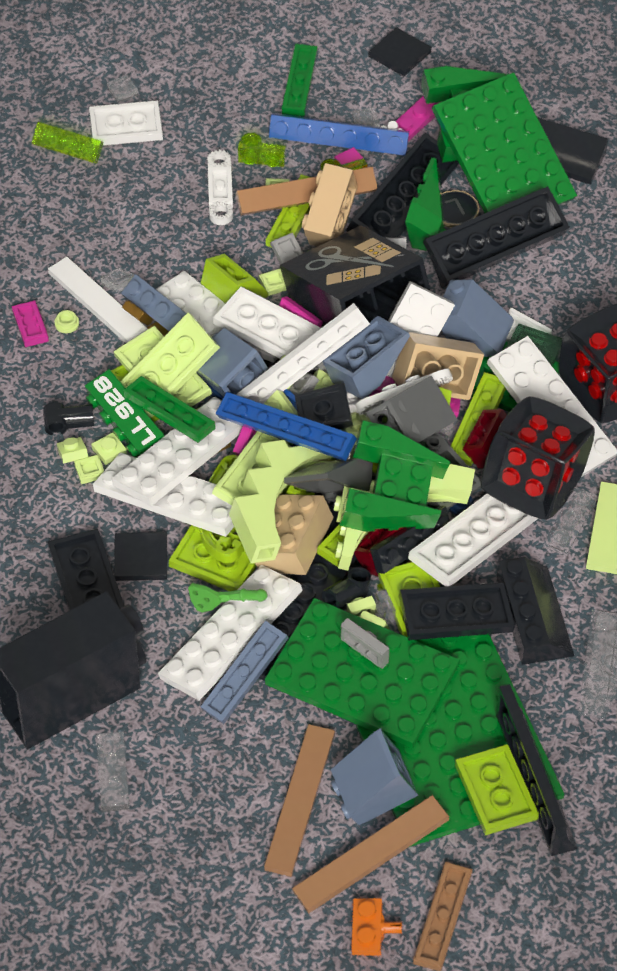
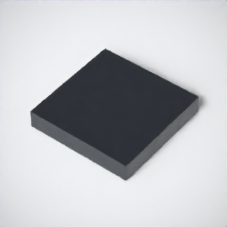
[368,27,432,77]
[295,382,353,429]
[114,532,167,581]

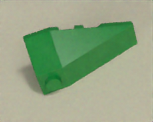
[405,158,447,251]

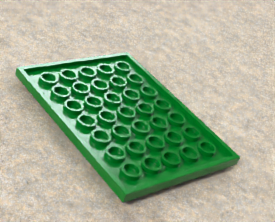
[355,634,564,847]

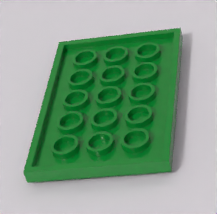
[431,72,577,213]
[265,598,460,749]

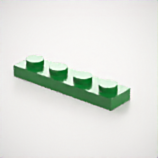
[282,44,318,117]
[124,376,216,443]

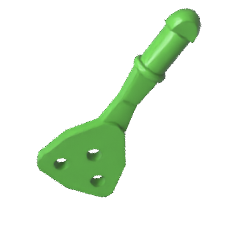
[188,583,268,612]

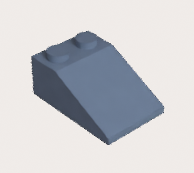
[323,316,410,400]

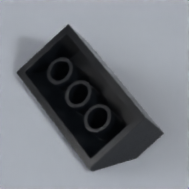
[497,557,574,665]

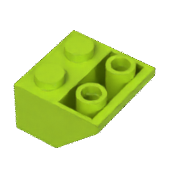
[201,254,269,304]

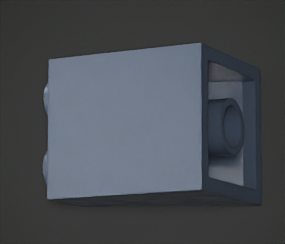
[442,279,514,357]
[196,328,269,397]
[331,729,418,825]

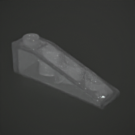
[578,609,617,719]

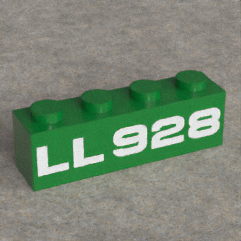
[84,369,164,458]

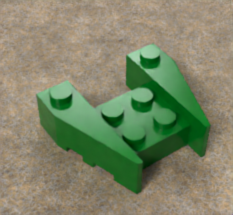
[421,66,508,162]
[339,420,450,532]

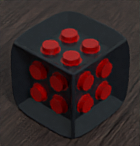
[559,304,617,423]
[481,396,595,520]

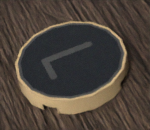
[442,190,479,229]

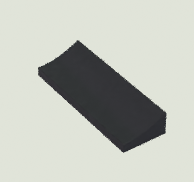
[537,117,608,185]
[346,133,459,237]
[423,186,570,288]
[496,684,578,856]

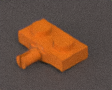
[351,898,402,956]

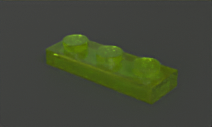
[31,122,104,164]

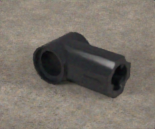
[43,402,94,435]
[322,567,371,609]

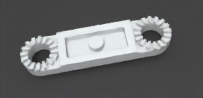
[208,150,233,225]
[355,369,453,415]

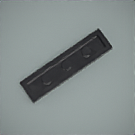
[370,506,450,574]

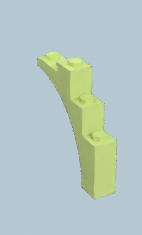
[229,440,335,563]
[333,464,475,570]

